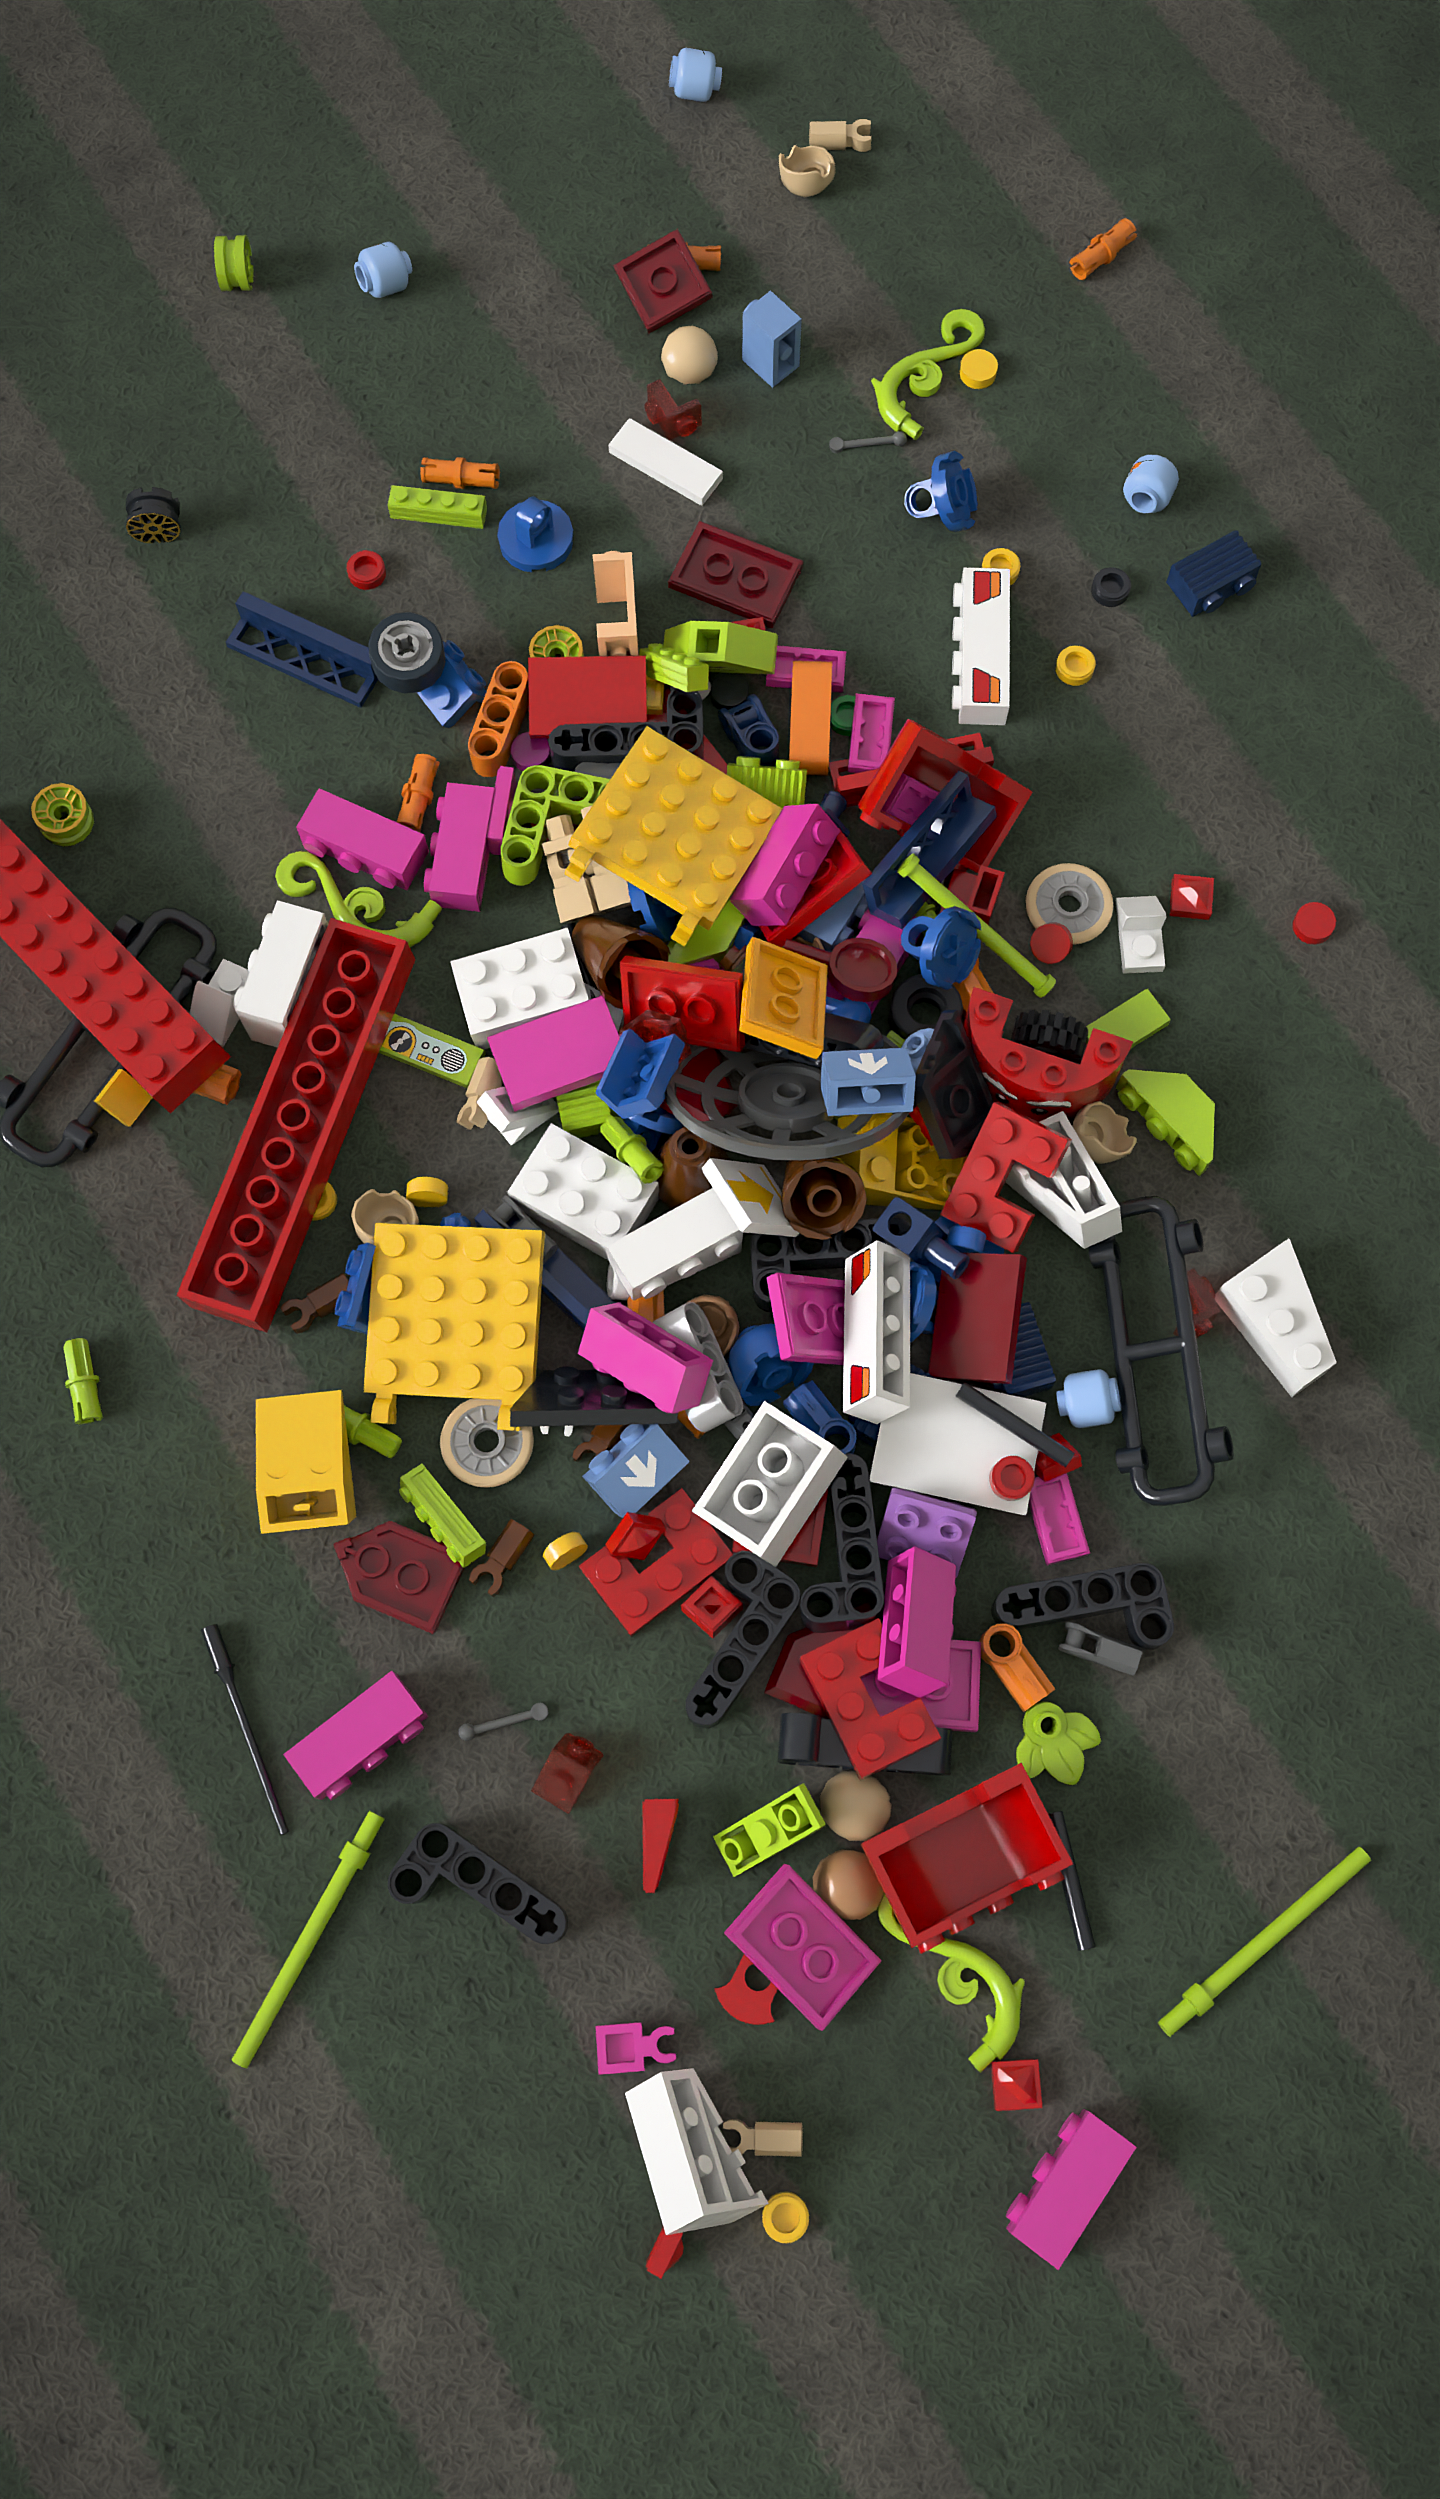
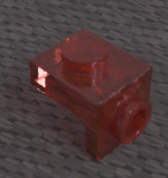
[644,379,702,440]
[619,1009,692,1062]
[1173,1268,1220,1338]
[531,1733,604,1814]

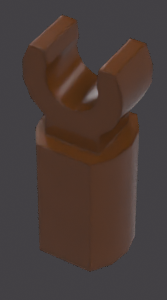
[280,1273,349,1334]
[572,1424,630,1462]
[469,1519,534,1597]

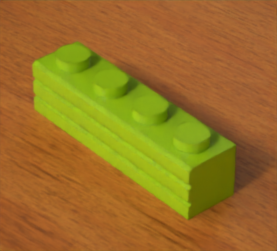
[388,485,487,529]
[639,643,709,692]
[399,1463,486,1568]

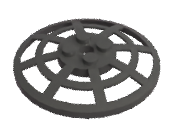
[664,1035,910,1161]

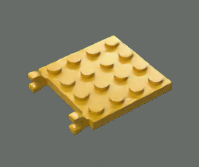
[564,726,782,947]
[364,1223,545,1431]

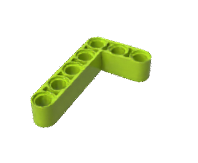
[501,765,610,886]

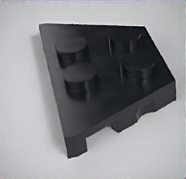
[914,1010,994,1159]
[510,1366,678,1427]

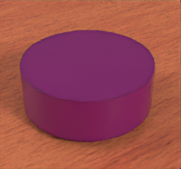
[511,732,551,771]

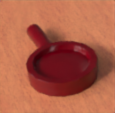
[784,938,897,1002]

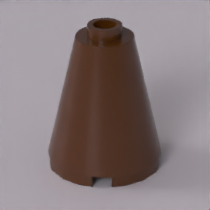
[572,915,671,1010]
[781,1156,867,1240]

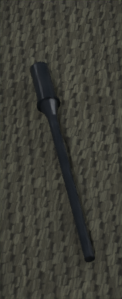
[201,1624,289,1835]

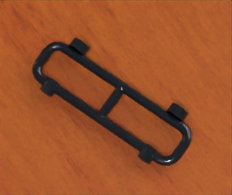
[0,908,217,1168]
[1089,1196,1234,1506]

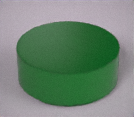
[830,695,855,736]

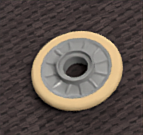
[1026,863,1113,944]
[440,1398,534,1488]

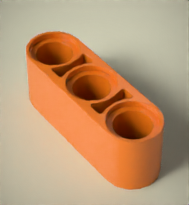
[468,661,529,777]
[789,661,832,776]

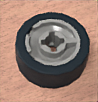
[368,612,446,694]

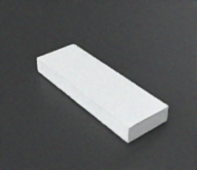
[608,418,723,506]

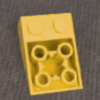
[837,1113,967,1210]
[256,1390,357,1534]

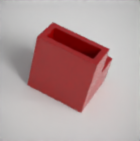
[939,865,1005,925]

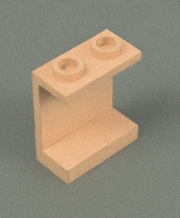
[593,551,639,656]

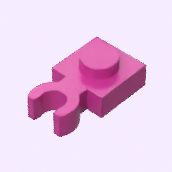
[596,2022,677,2075]

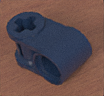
[718,694,779,767]

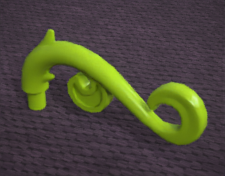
[871,309,985,440]
[275,851,442,947]
[877,1895,1025,2073]

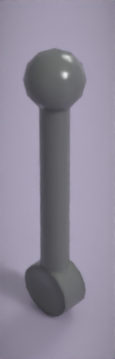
[829,431,907,453]
[458,1703,548,1741]

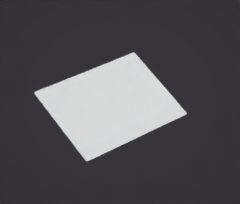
[869,1373,1046,1515]

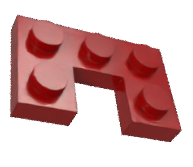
[940,1102,1072,1253]
[579,1488,733,1637]
[800,1618,941,1781]

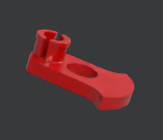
[714,1954,778,2025]

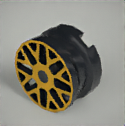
[126,487,180,543]

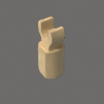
[809,119,871,152]
[457,1057,503,1130]
[723,2119,803,2157]

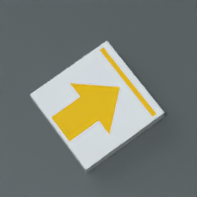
[702,1158,799,1237]

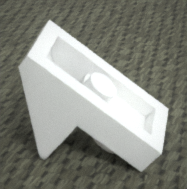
[1115,896,1166,973]
[190,959,249,1047]
[477,1087,559,1145]

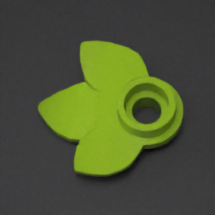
[1016,1701,1101,1785]

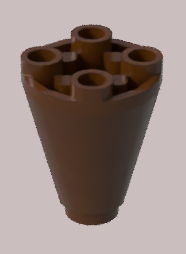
[655,1127,731,1210]

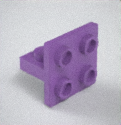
[877,1487,977,1578]

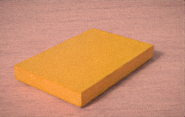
[739,937,828,1060]

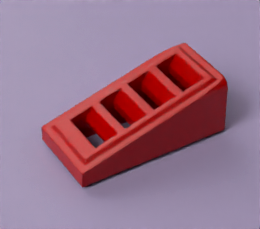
[642,1799,679,1893]

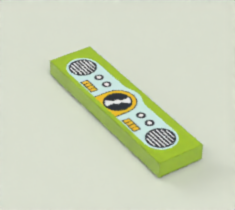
[379,1014,486,1089]

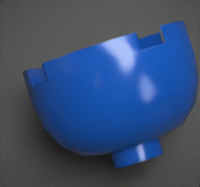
[727,1324,814,1406]

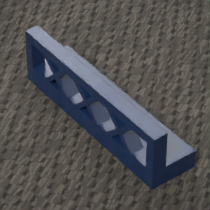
[226,591,379,708]
[862,771,997,929]
[474,1210,616,1332]

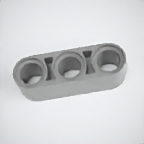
[653,1302,743,1432]

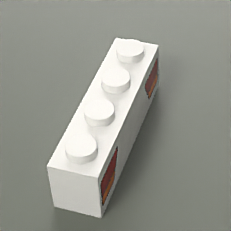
[952,568,1010,725]
[843,1241,910,1424]

